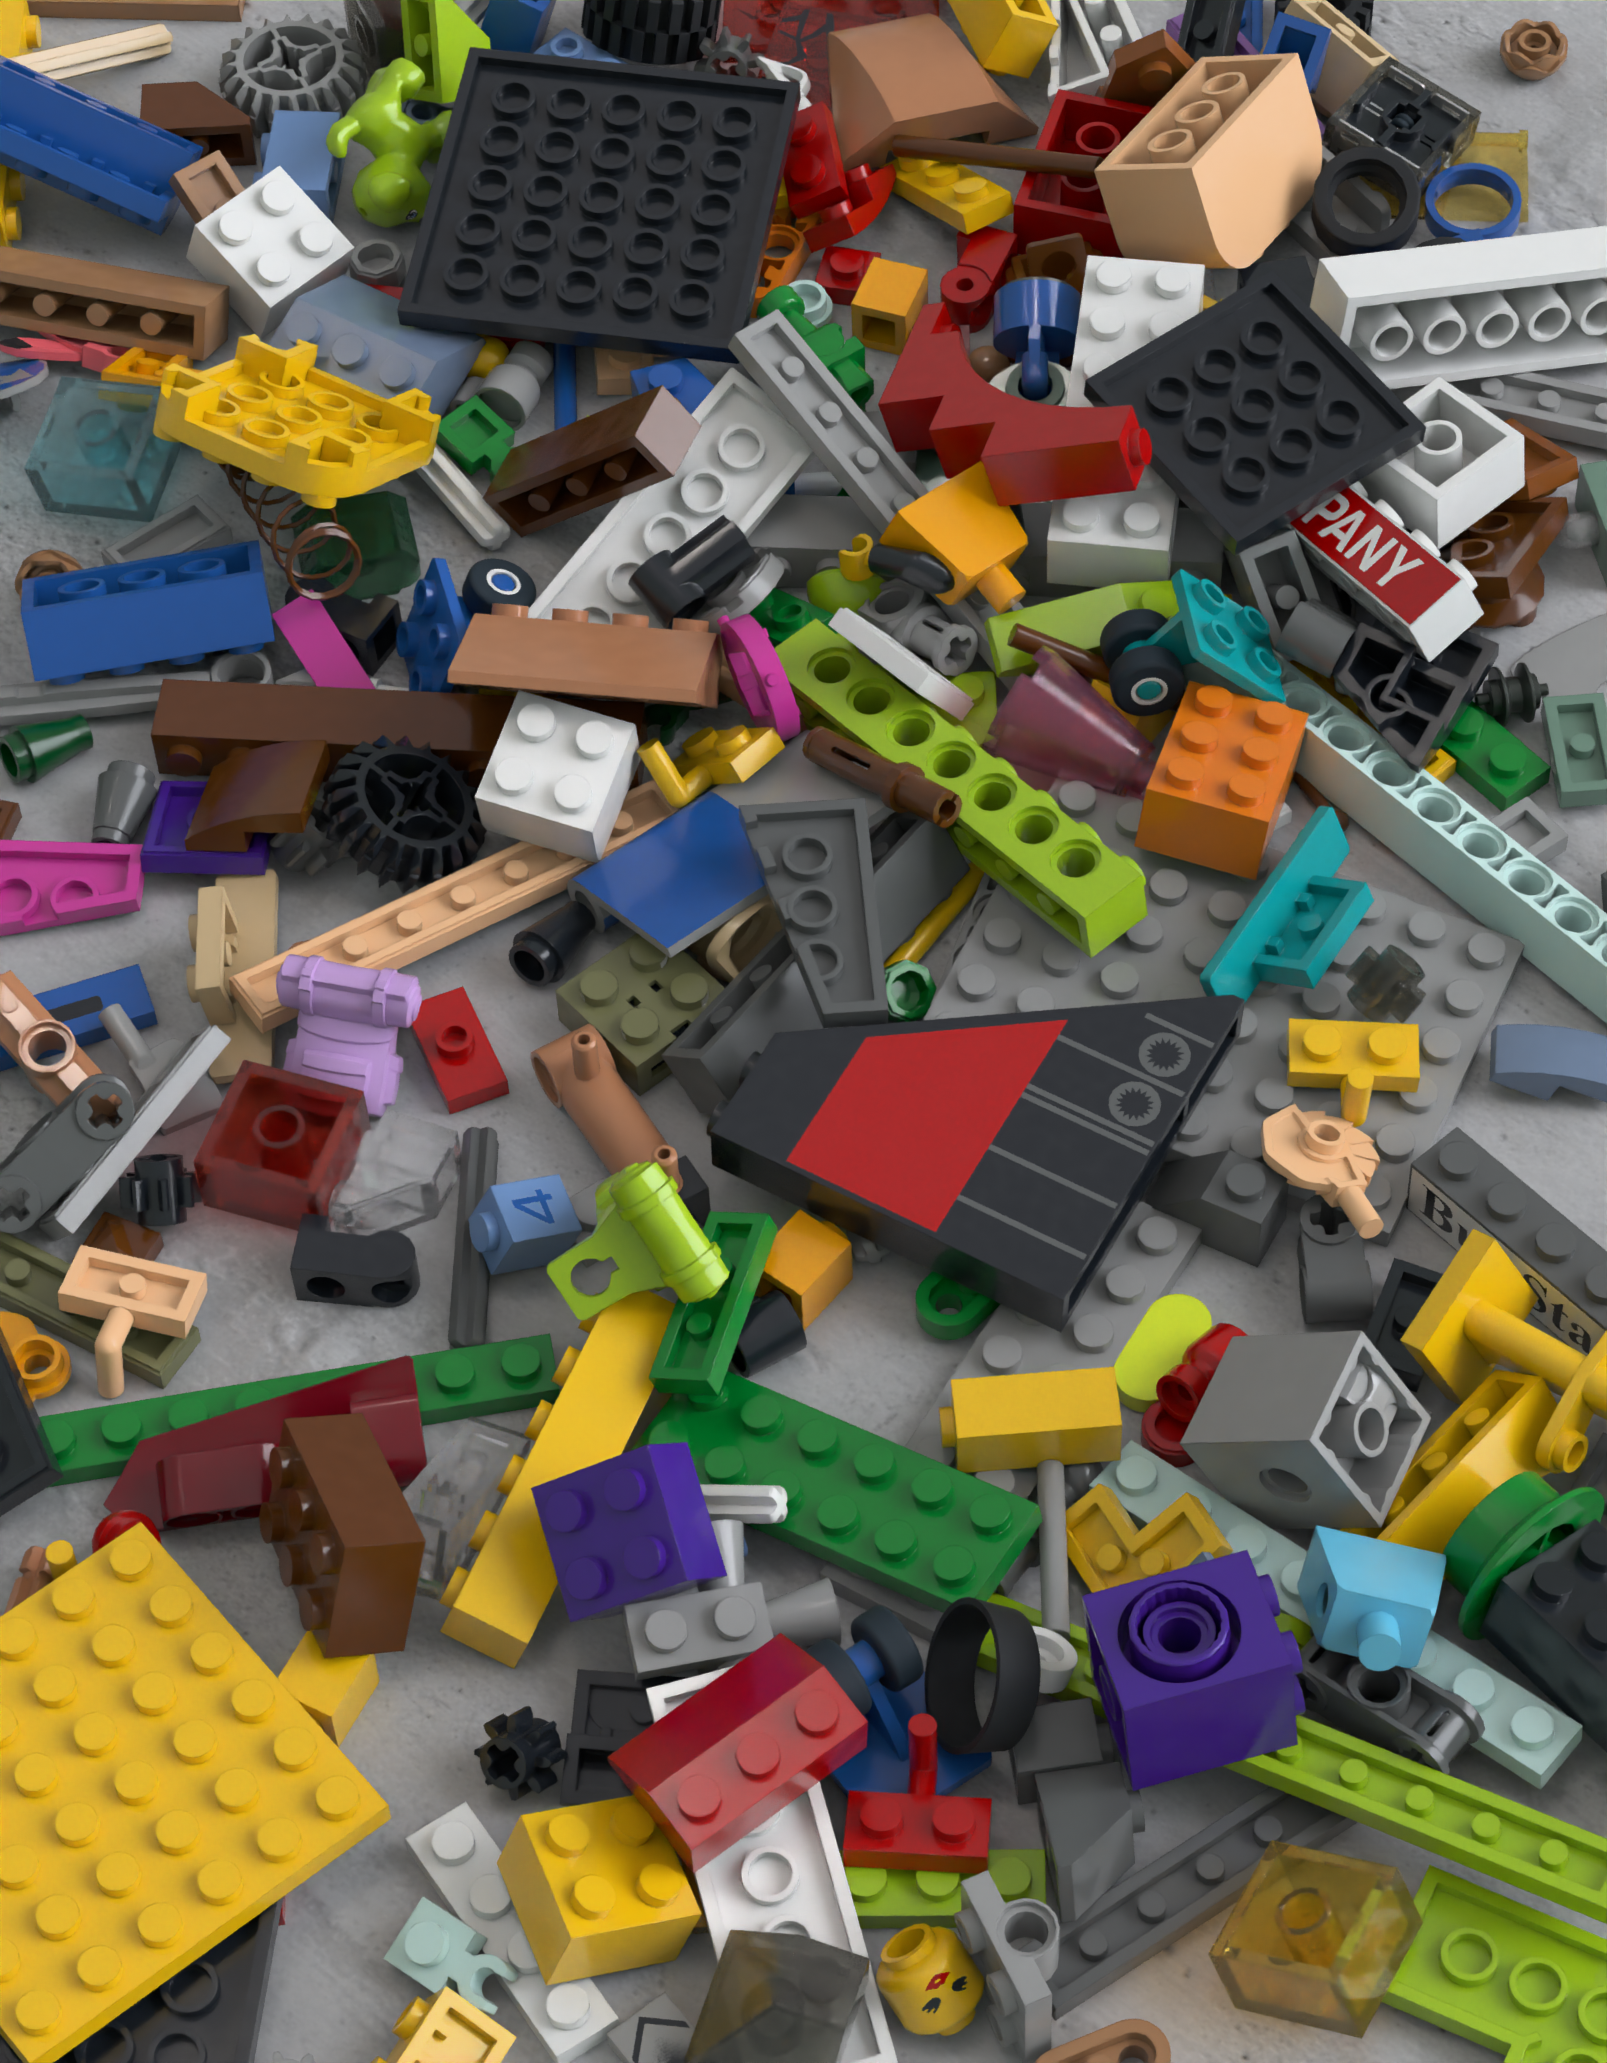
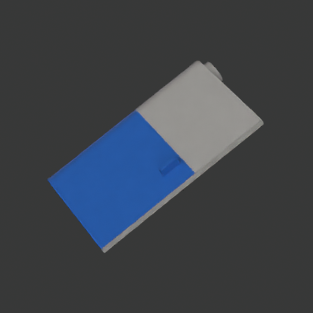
[567,729,895,958]

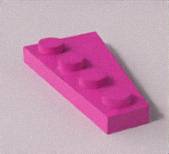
[0,840,145,936]

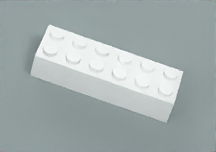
[1310,226,1607,389]
[1047,255,1205,588]

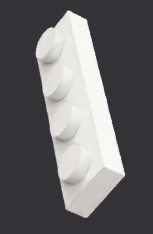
[405,1801,619,2063]

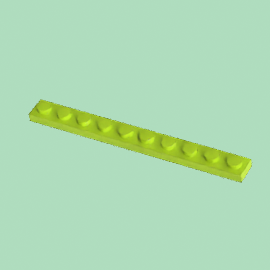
[976,1592,1607,1924]

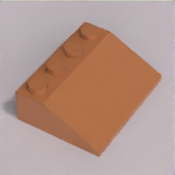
[447,603,723,709]

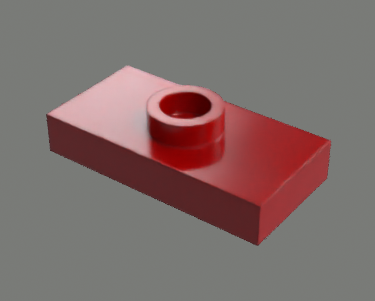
[409,986,509,1114]

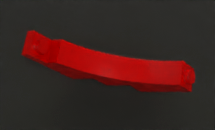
[878,302,1152,506]

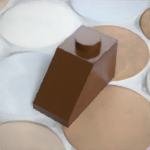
[140,81,257,166]

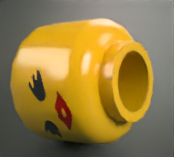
[876,1923,985,2036]

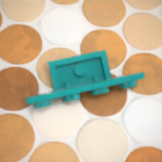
[1200,806,1374,1004]

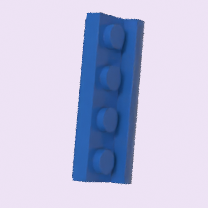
[0,55,204,236]

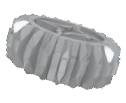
[218,14,367,138]

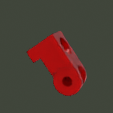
[940,226,1018,334]

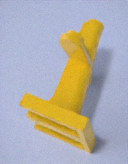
[1400,1229,1607,1474]

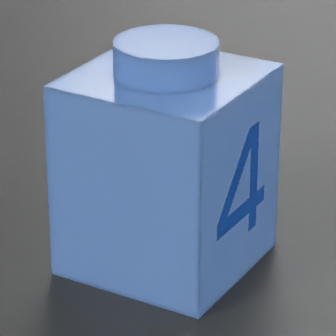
[468,1174,583,1276]

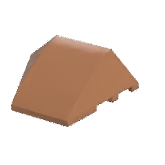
[827,13,1039,172]

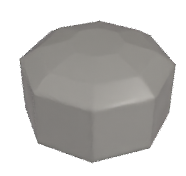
[349,238,406,287]

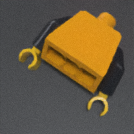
[838,461,1028,614]

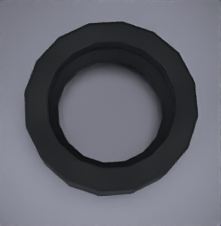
[1311,146,1421,256]

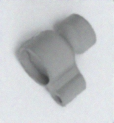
[450,340,554,431]

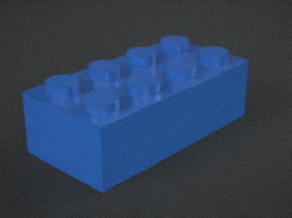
[21,540,275,685]

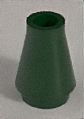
[0,714,93,783]

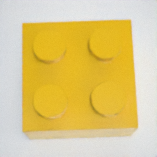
[497,1795,702,1986]

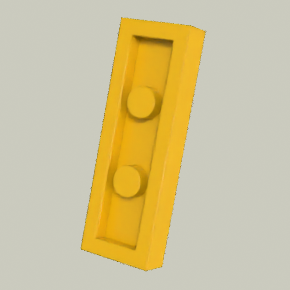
[879,157,1014,235]

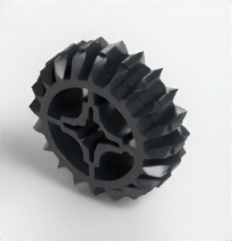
[320,735,487,894]

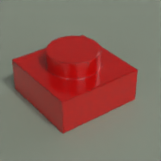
[815,246,881,306]

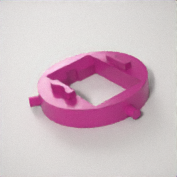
[717,613,801,742]

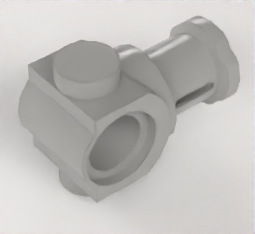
[857,578,979,676]

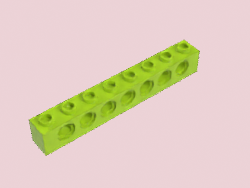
[774,618,1148,958]

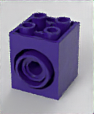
[1082,1550,1306,1791]

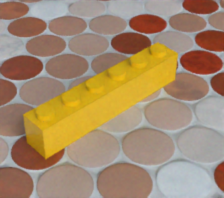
[439,1290,675,1669]

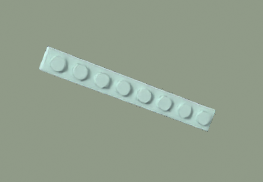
[1089,1440,1583,1790]

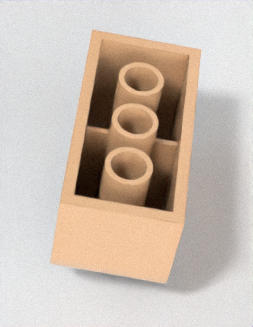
[1094,53,1322,269]

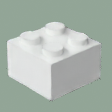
[186,166,355,339]
[1359,377,1525,550]
[475,690,641,863]

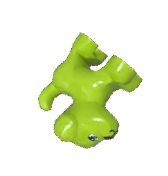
[325,58,452,228]

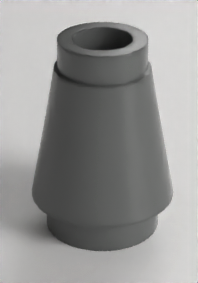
[91,760,157,844]

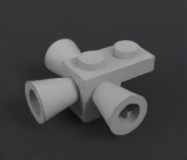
[622,1519,841,1681]

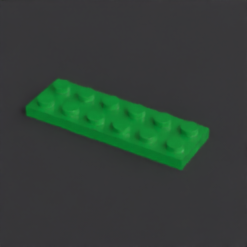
[630,1371,1043,1613]

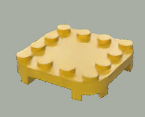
[153,334,441,509]

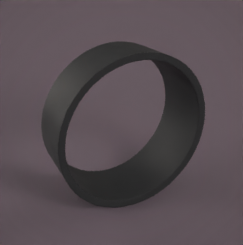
[924,1597,1041,1755]

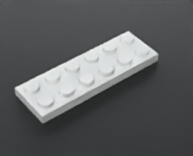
[528,367,816,701]
[646,1666,898,2063]

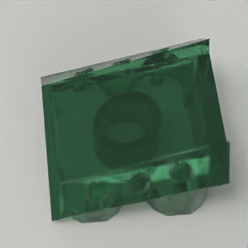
[290,491,421,600]

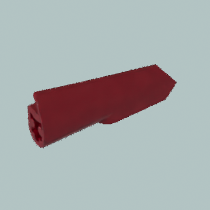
[103,1355,430,1532]

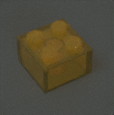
[1208,1840,1423,2039]

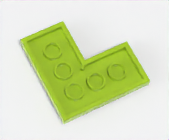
[1372,1865,1607,2063]

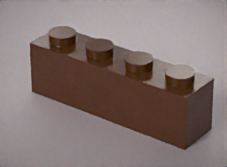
[482,385,702,538]

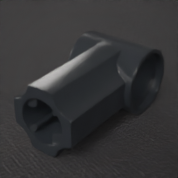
[628,515,755,630]

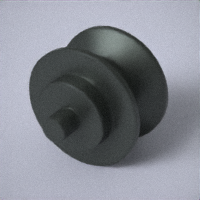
[1474,662,1549,727]

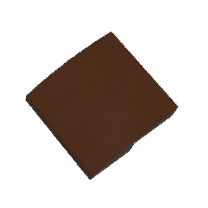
[184,740,330,852]

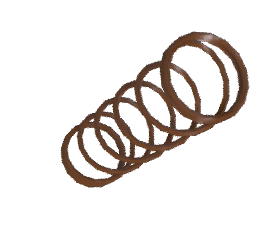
[217,463,362,601]

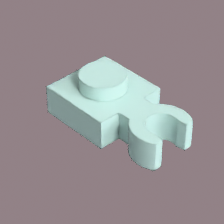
[383,1897,518,2015]

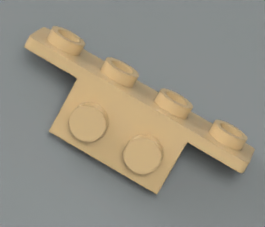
[186,869,279,1084]

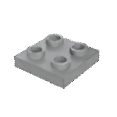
[954,1870,1060,2063]

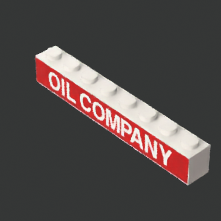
[1280,481,1484,663]

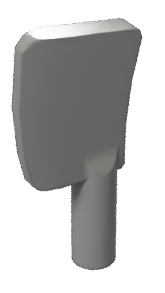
[98,1004,223,1136]

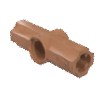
[0,970,118,1119]

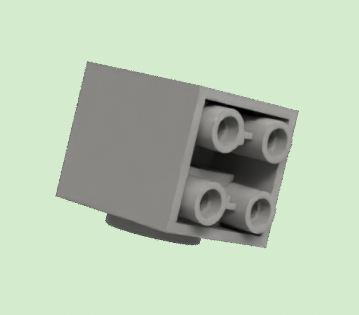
[1180,1330,1431,1529]

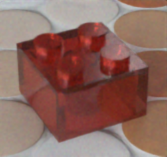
[193,1060,372,1231]

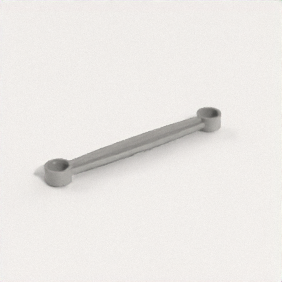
[0,652,274,726]

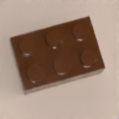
[259,1413,426,1659]

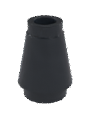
[509,901,596,987]

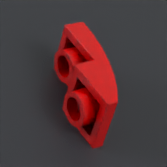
[802,162,897,253]

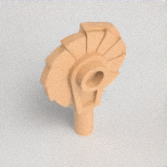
[1260,1104,1384,1239]

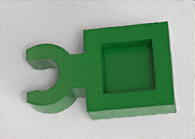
[436,395,515,483]

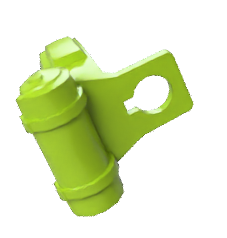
[547,1161,729,1321]

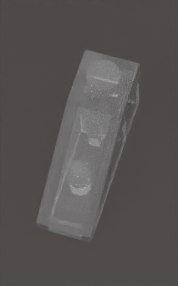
[403,1416,531,1601]

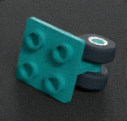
[1100,569,1286,716]

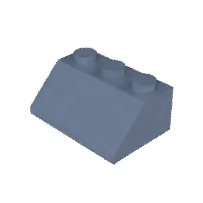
[268,274,486,418]

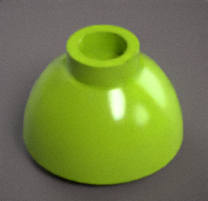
[806,569,886,615]

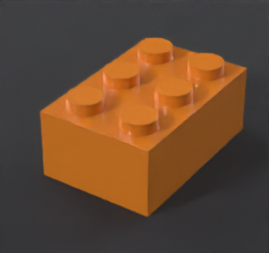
[1134,681,1309,880]

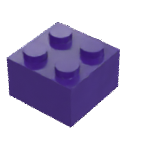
[531,1442,727,1623]

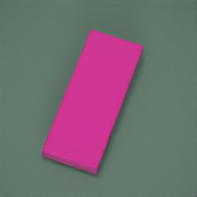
[272,589,376,689]

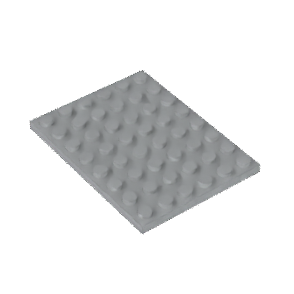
[923,770,1525,1247]

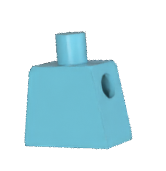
[1297,1525,1447,1671]

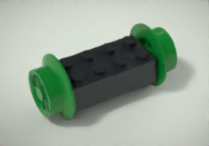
[1442,1471,1607,1753]

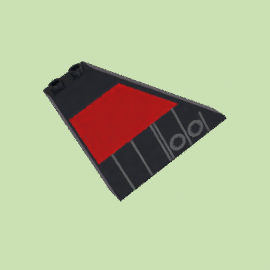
[706,995,1245,1332]

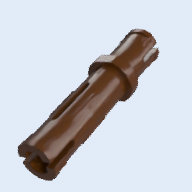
[802,726,962,828]

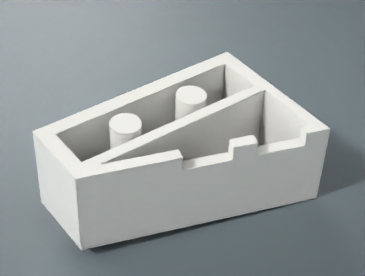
[1048,0,1143,109]

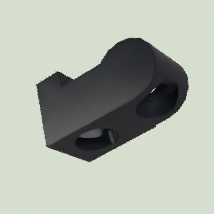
[285,578,402,676]
[290,1213,420,1307]

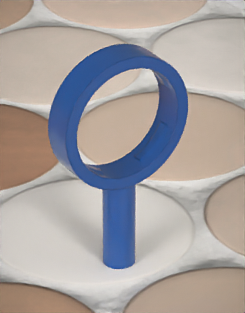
[1424,163,1522,240]

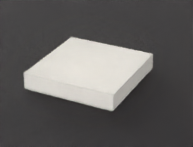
[828,607,974,721]

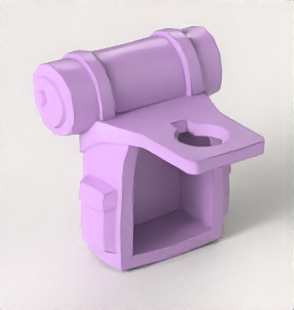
[276,954,422,1118]

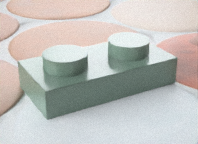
[1540,693,1607,808]

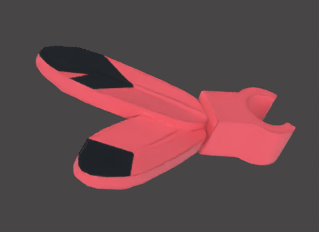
[0,332,131,372]

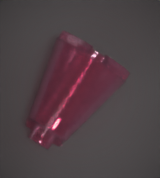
[982,645,1157,798]

